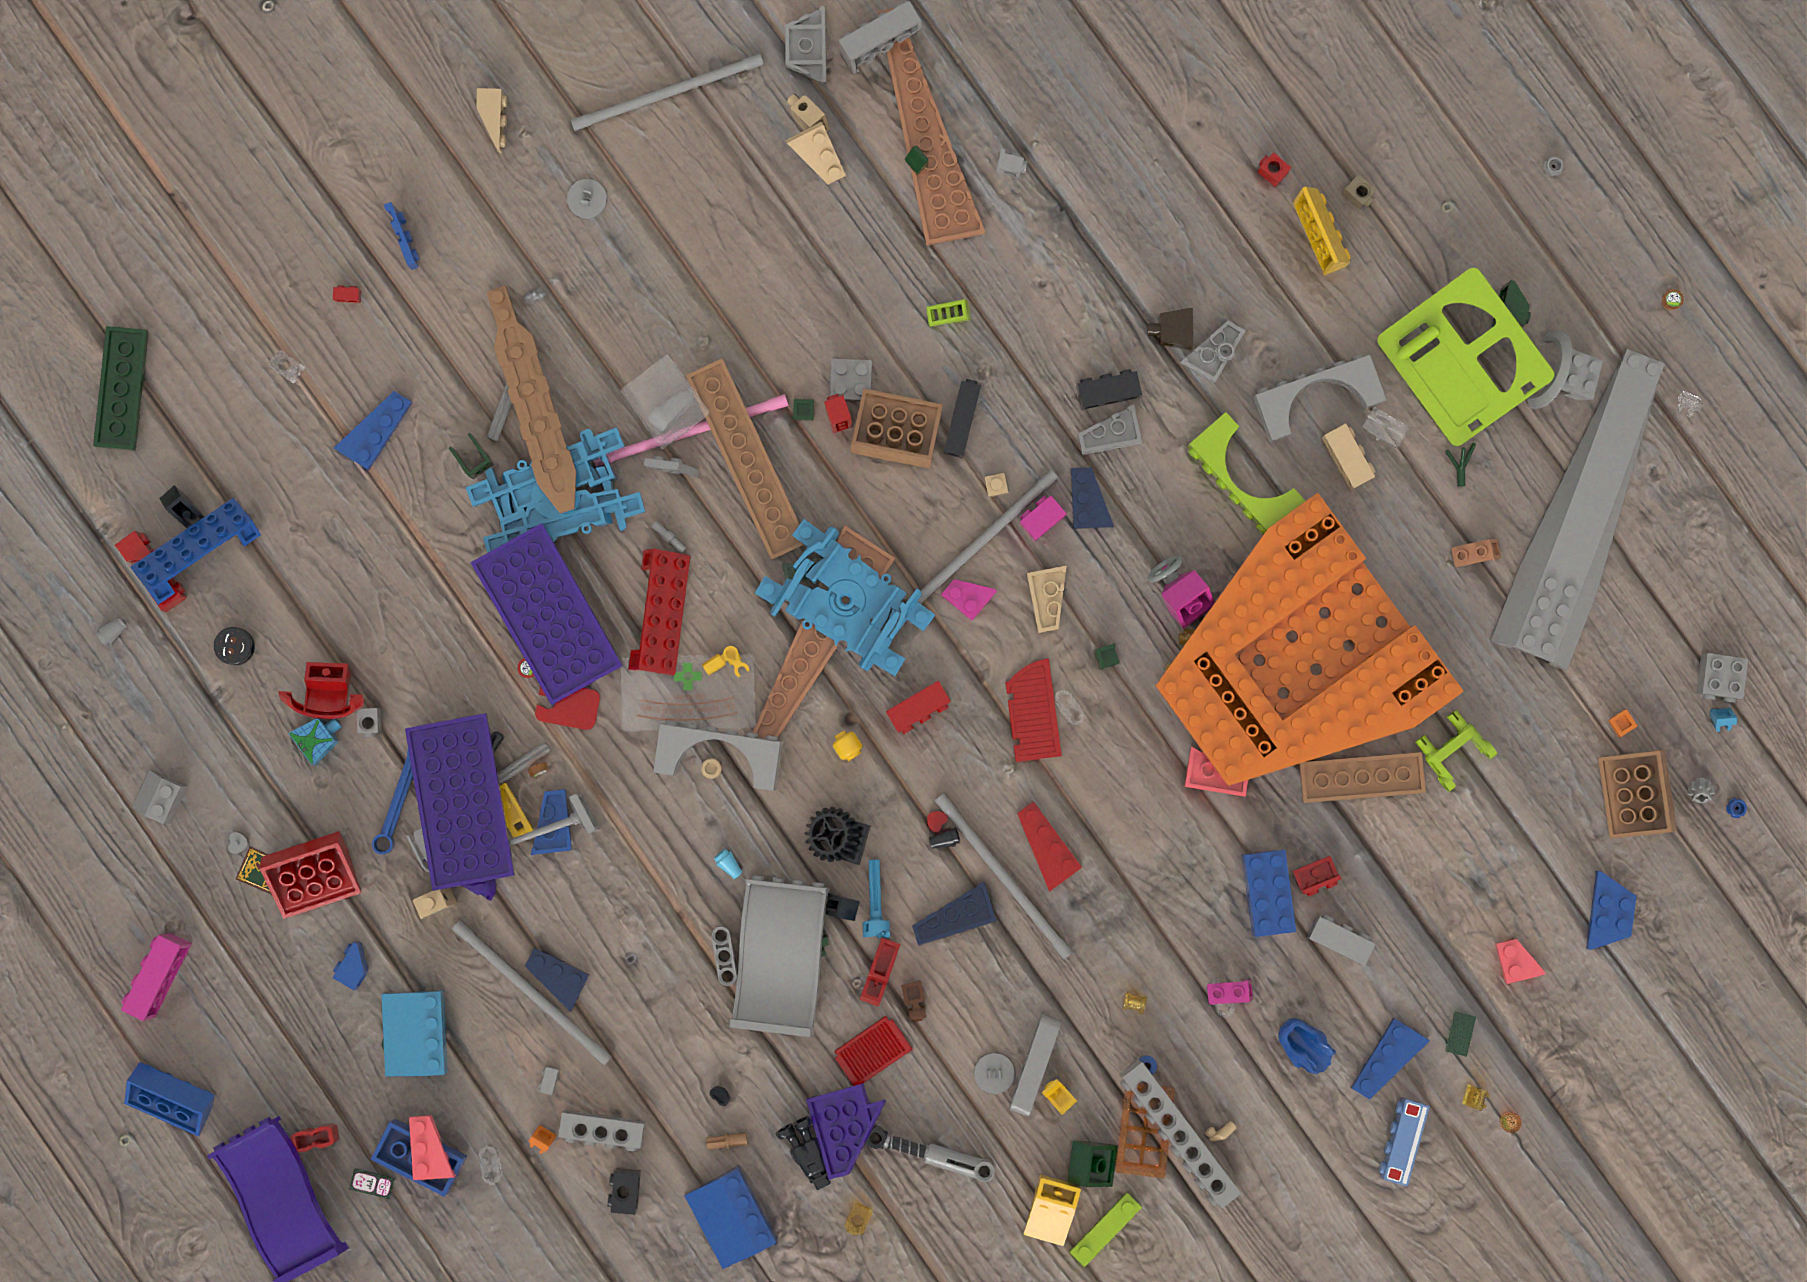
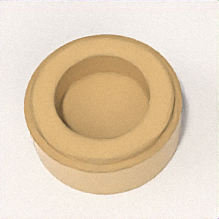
[701,758,722,779]

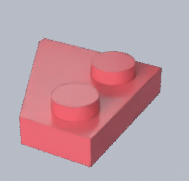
[1495,939,1545,984]

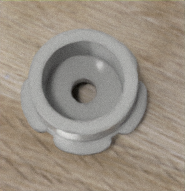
[1543,157,1563,176]
[1215,342,1235,362]

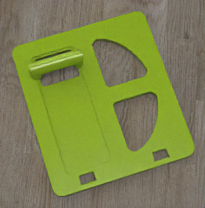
[1377,268,1555,446]

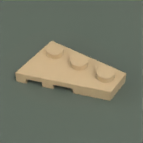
[785,122,846,185]
[1027,566,1067,633]

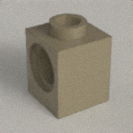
[1342,174,1376,209]

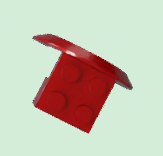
[278,662,364,719]

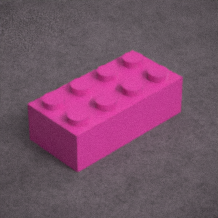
[121,933,192,1021]

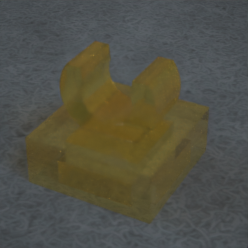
[1462,1084,1490,1111]

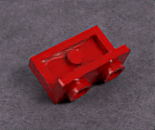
[1292,856,1342,896]

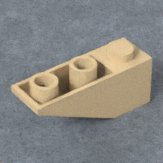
[476,88,508,153]

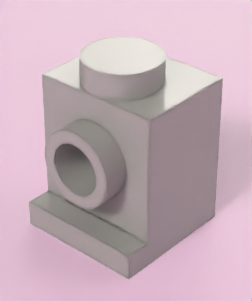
[996,149,1028,178]

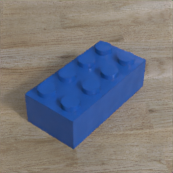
[1241,849,1296,937]
[371,1119,467,1197]

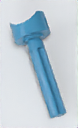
[862,860,890,938]

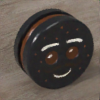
[214,627,255,665]

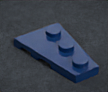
[384,202,420,270]
[531,789,572,855]

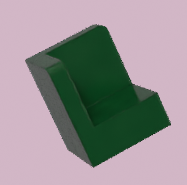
[1094,643,1120,670]

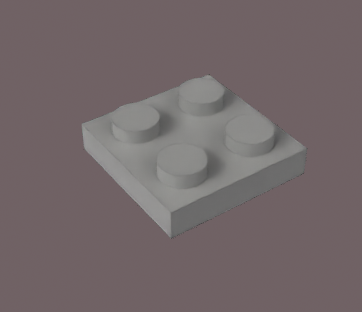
[830,359,872,401]

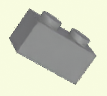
[539,1066,560,1095]

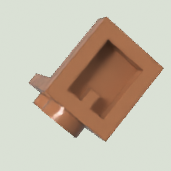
[1451,539,1501,567]

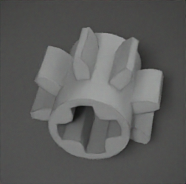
[1688,778,1715,803]

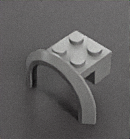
[1527,330,1603,409]

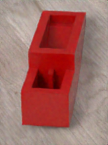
[859,937,901,1007]

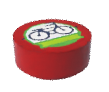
[517,658,534,678]

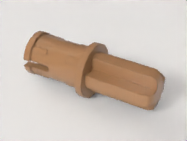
[706,1132,748,1150]

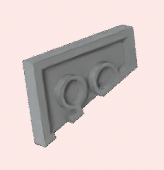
[1078,404,1142,455]

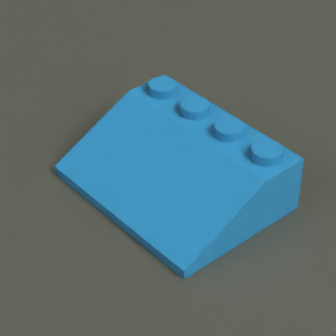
[381,990,448,1076]

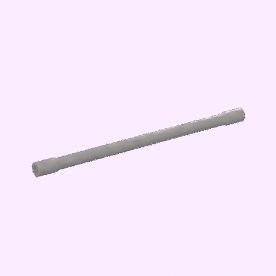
[571,53,764,131]
[904,470,1059,604]
[934,793,1072,960]
[452,920,612,1066]

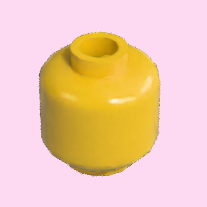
[832,730,863,762]

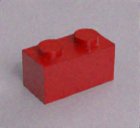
[333,285,361,303]

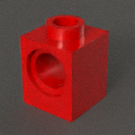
[1258,152,1292,187]

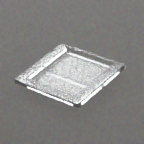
[620,354,710,449]

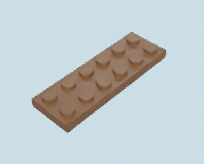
[1299,752,1426,803]

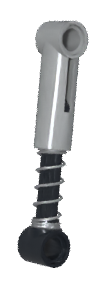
[866,1126,995,1182]

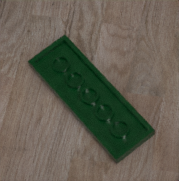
[93,326,149,451]

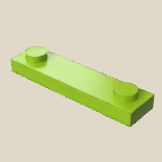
[1069,1192,1142,1267]

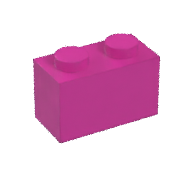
[1019,496,1067,542]

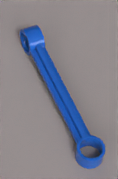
[372,750,413,855]

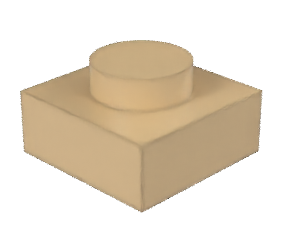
[984,473,1008,497]

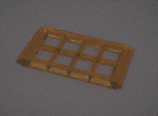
[1115,1083,1175,1179]

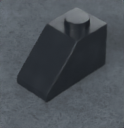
[159,485,205,528]
[825,893,860,921]

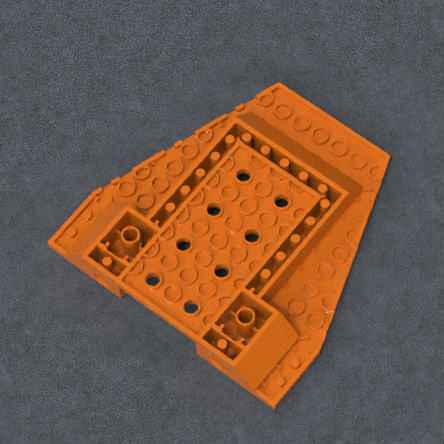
[1155,493,1464,786]

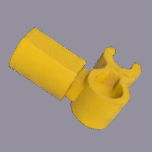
[701,646,749,677]

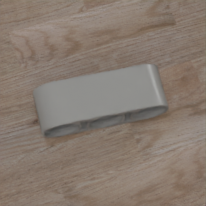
[712,926,738,986]

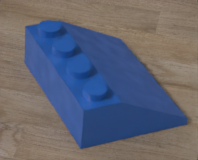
[684,1166,777,1269]

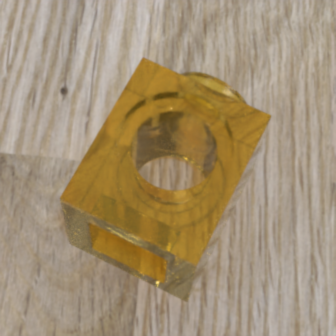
[844,1201,873,1236]

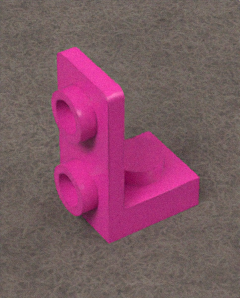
[1207,979,1253,1005]

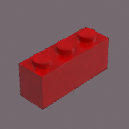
[824,394,852,434]
[886,681,951,734]

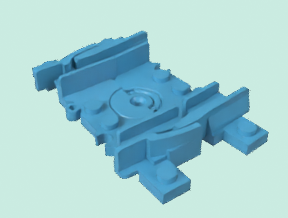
[465,427,646,553]
[755,519,935,676]

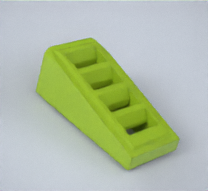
[926,299,971,327]

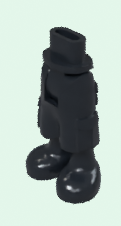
[775,1116,831,1190]

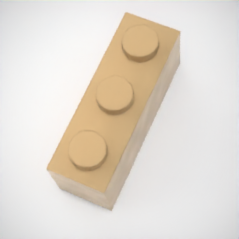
[1321,424,1375,491]

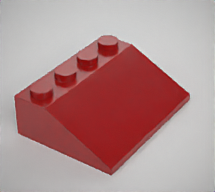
[260,831,361,919]

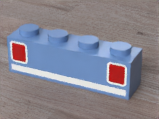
[1379,1097,1430,1187]

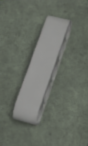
[1009,1014,1061,1117]

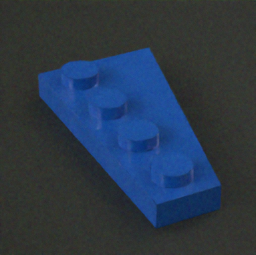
[334,391,412,470]
[1351,1018,1429,1100]

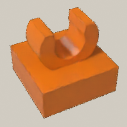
[1607,709,1637,737]
[528,1125,557,1154]

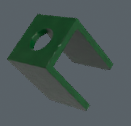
[449,433,494,479]

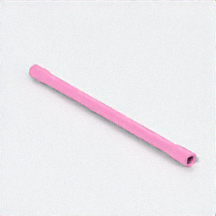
[594,394,789,468]

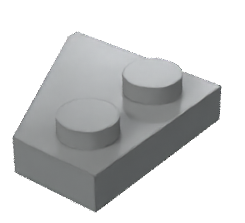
[644,456,699,478]

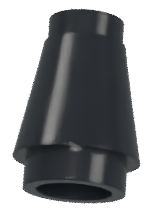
[929,827,960,849]

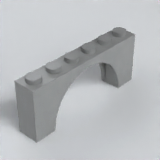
[1253,354,1386,443]
[653,720,783,791]

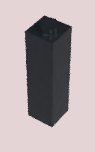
[943,379,981,459]

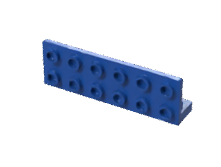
[131,498,261,605]

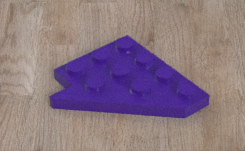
[806,1083,886,1180]

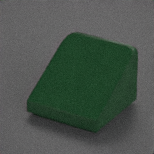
[905,146,928,174]

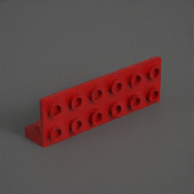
[628,549,690,675]

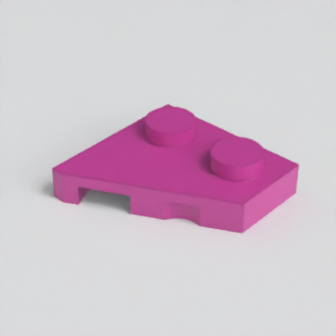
[941,579,997,621]

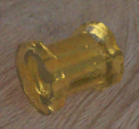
[1122,991,1147,1014]

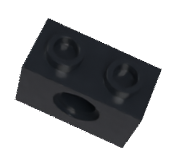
[607,1168,641,1215]

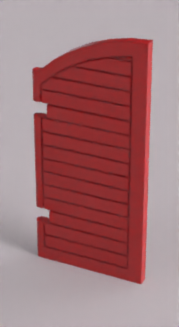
[1005,658,1062,762]

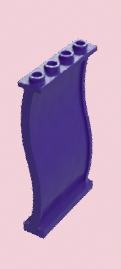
[207,1116,349,1282]

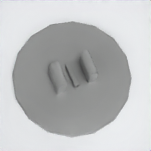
[567,179,607,219]
[974,1053,1015,1094]

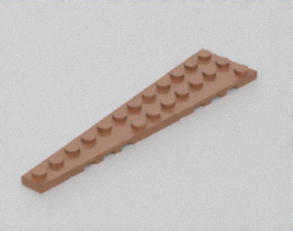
[878,8,986,246]
[753,525,895,738]

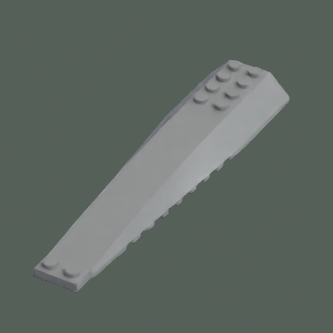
[1490,349,1665,671]

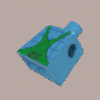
[288,718,342,765]

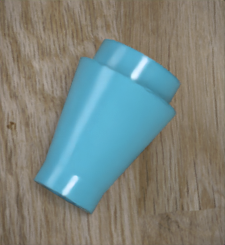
[714,848,743,879]

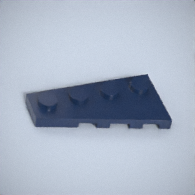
[912,882,997,946]

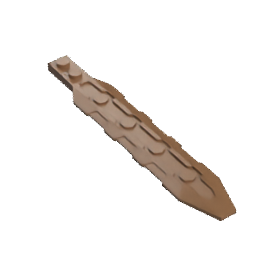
[486,285,576,514]

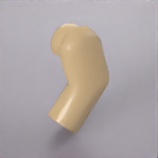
[1205,1121,1237,1142]

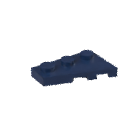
[525,947,590,1012]

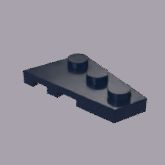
[1071,467,1114,529]

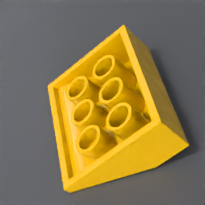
[1293,187,1350,276]

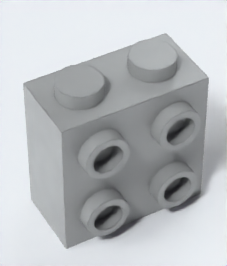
[1696,653,1748,703]

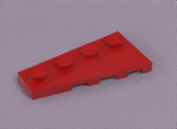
[1017,801,1082,892]

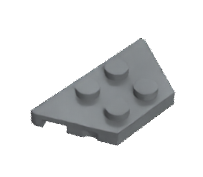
[785,6,826,84]

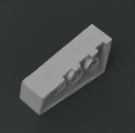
[839,1,922,74]

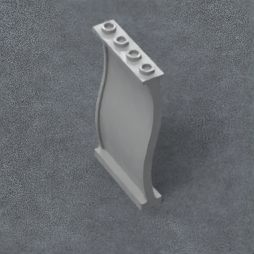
[730,875,830,1037]

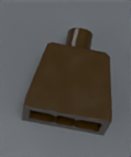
[1147,308,1193,350]

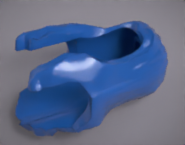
[1278,1018,1336,1074]

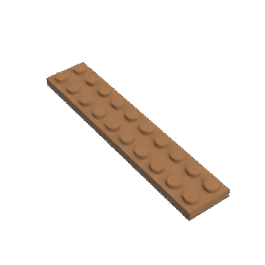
[686,358,804,560]

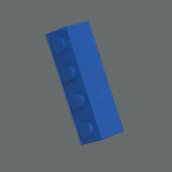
[124,1062,215,1136]

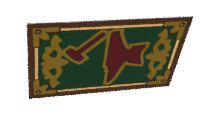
[235,847,272,895]

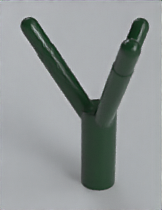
[1445,443,1476,486]

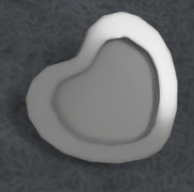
[228,832,249,854]

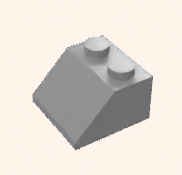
[132,770,187,824]

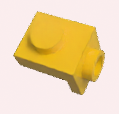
[1042,1079,1077,1115]

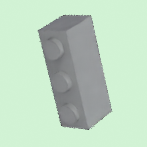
[1306,914,1375,966]

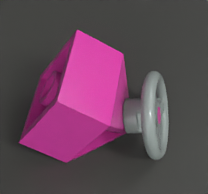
[1148,555,1215,629]

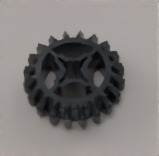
[804,807,860,862]

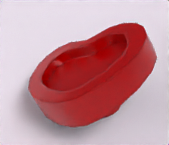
[927,811,948,832]

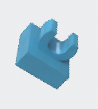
[1710,708,1737,732]

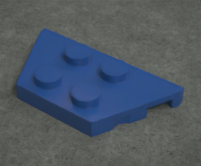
[1586,871,1636,950]

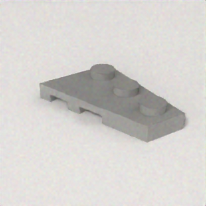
[1180,320,1246,383]

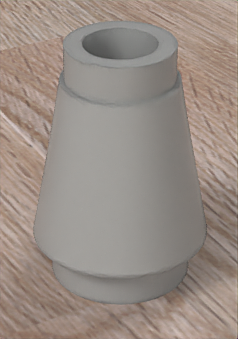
[94,618,127,646]

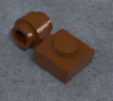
[901,981,926,1022]

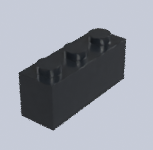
[1076,369,1142,410]

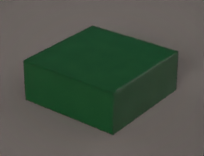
[793,399,814,421]

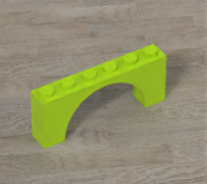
[1187,412,1305,535]

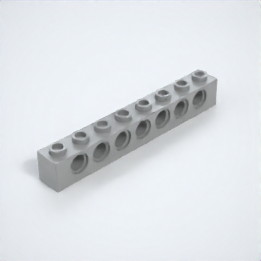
[1119,1060,1241,1209]

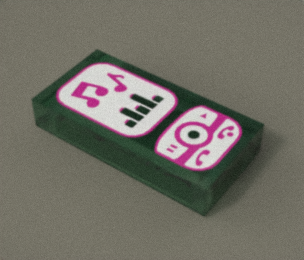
[349,1168,395,1199]

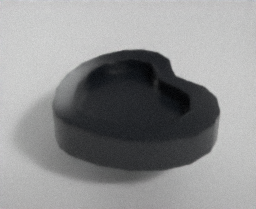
[709,1086,730,1106]

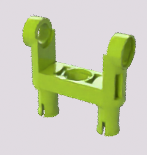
[1415,709,1497,792]

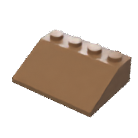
[851,388,943,469]
[1598,749,1677,839]

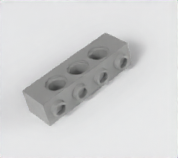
[558,1110,646,1151]

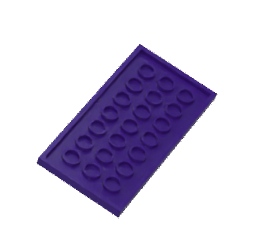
[470,523,623,705]
[405,713,515,891]

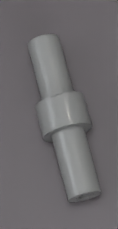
[651,521,687,554]

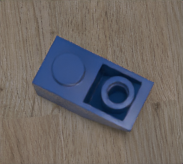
[333,941,368,990]

